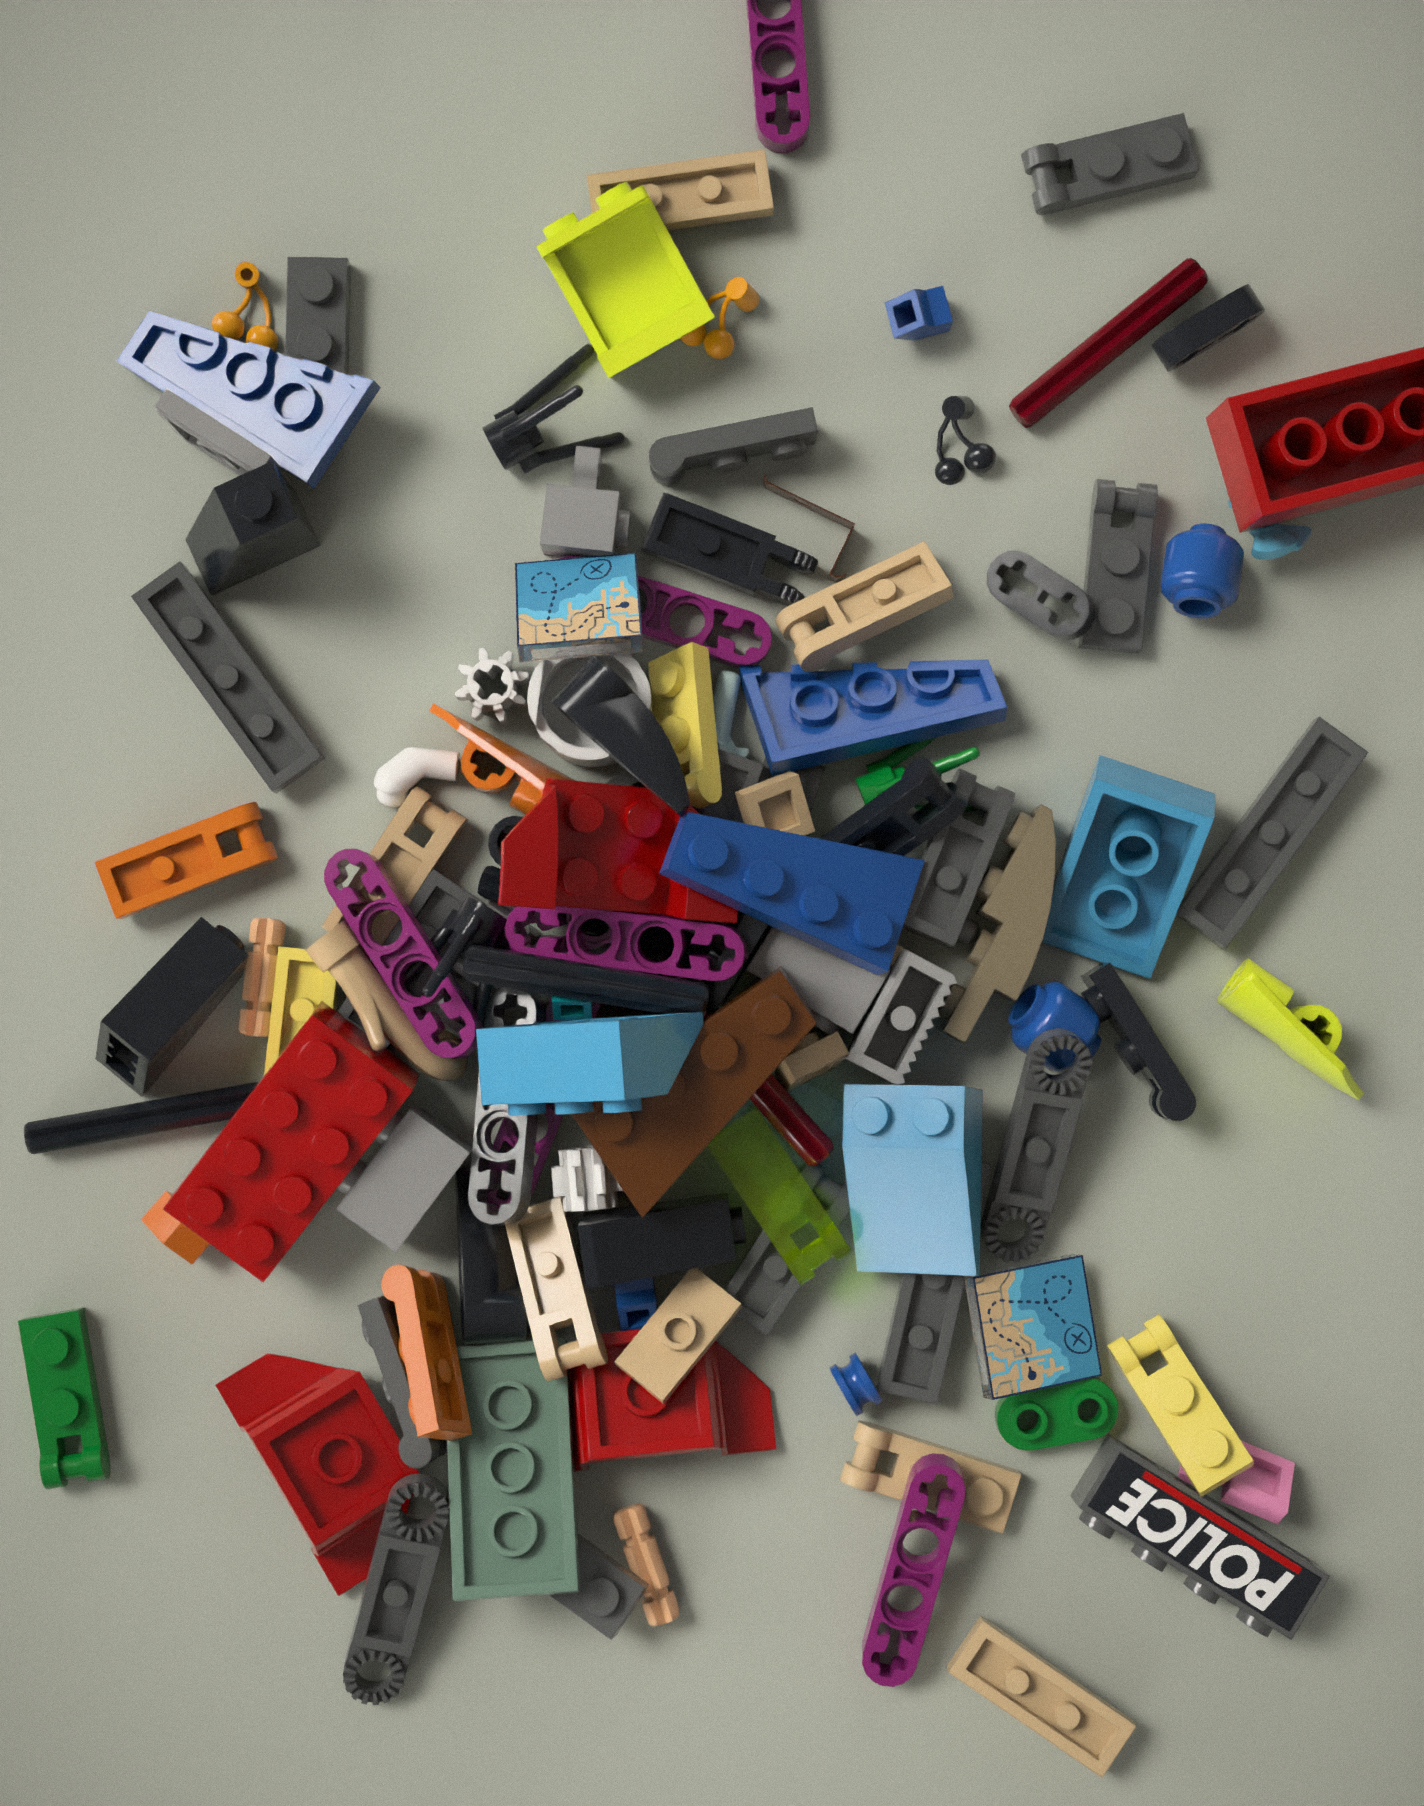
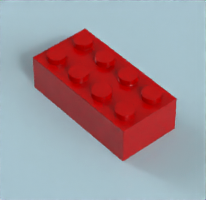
[1206,347,1424,533]
[163,1001,420,1282]

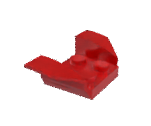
[498,778,738,923]
[570,1329,777,1472]
[215,1353,420,1596]

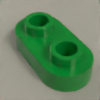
[994,1377,1118,1451]

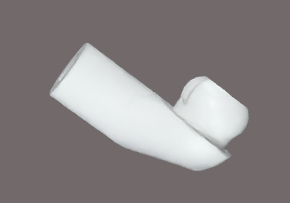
[374,747,460,807]

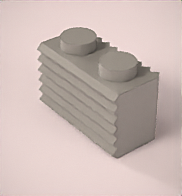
[845,949,957,1085]

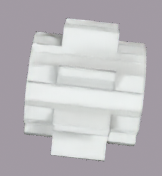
[455,648,530,724]
[551,1146,623,1211]

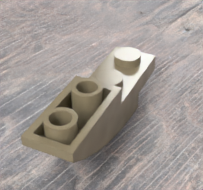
[938,804,1056,1043]

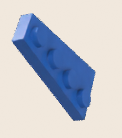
[739,659,1007,776]
[659,812,925,975]

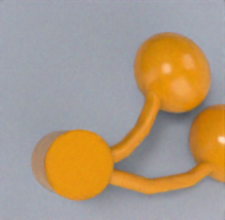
[212,262,279,352]
[680,277,760,359]

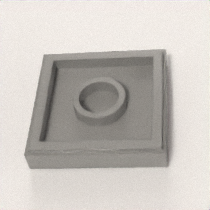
[154,388,292,484]

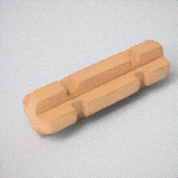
[238,918,286,1037]
[613,1503,679,1626]

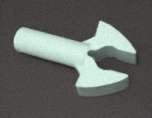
[713,671,749,758]

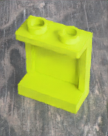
[536,181,715,378]

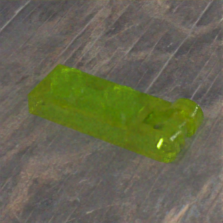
[707,1107,852,1286]

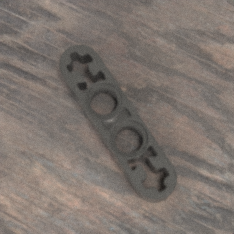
[468,987,546,1226]

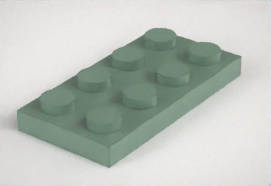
[447,1338,581,1602]

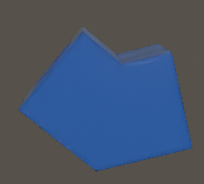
[884,286,953,341]
[614,1277,658,1331]

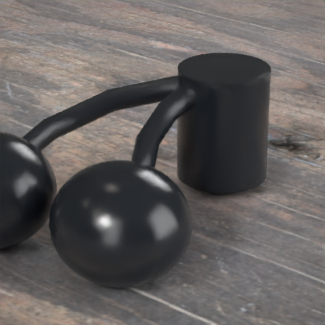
[935,396,996,485]

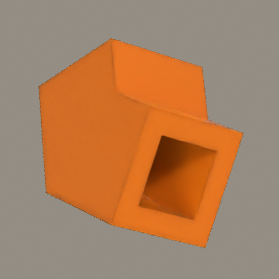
[141,1191,210,1264]

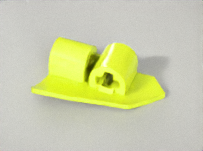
[1216,958,1364,1100]

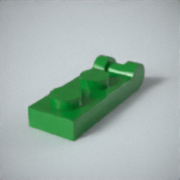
[18,1307,111,1490]

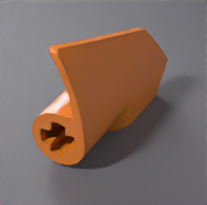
[429,703,576,815]

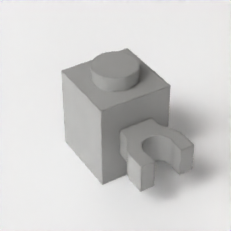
[540,446,631,557]

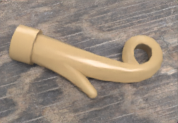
[305,920,468,1081]

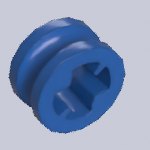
[829,1352,883,1416]

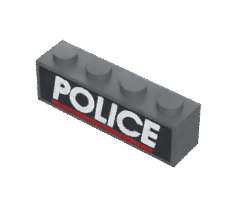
[1070,1434,1330,1640]

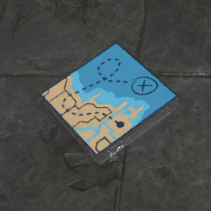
[515,553,644,662]
[964,1254,1102,1400]

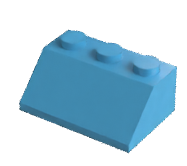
[476,1012,703,1116]

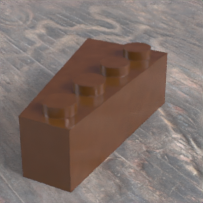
[571,966,816,1218]

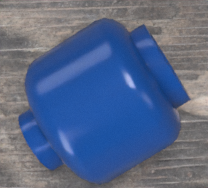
[1161,523,1244,619]
[1008,982,1101,1072]

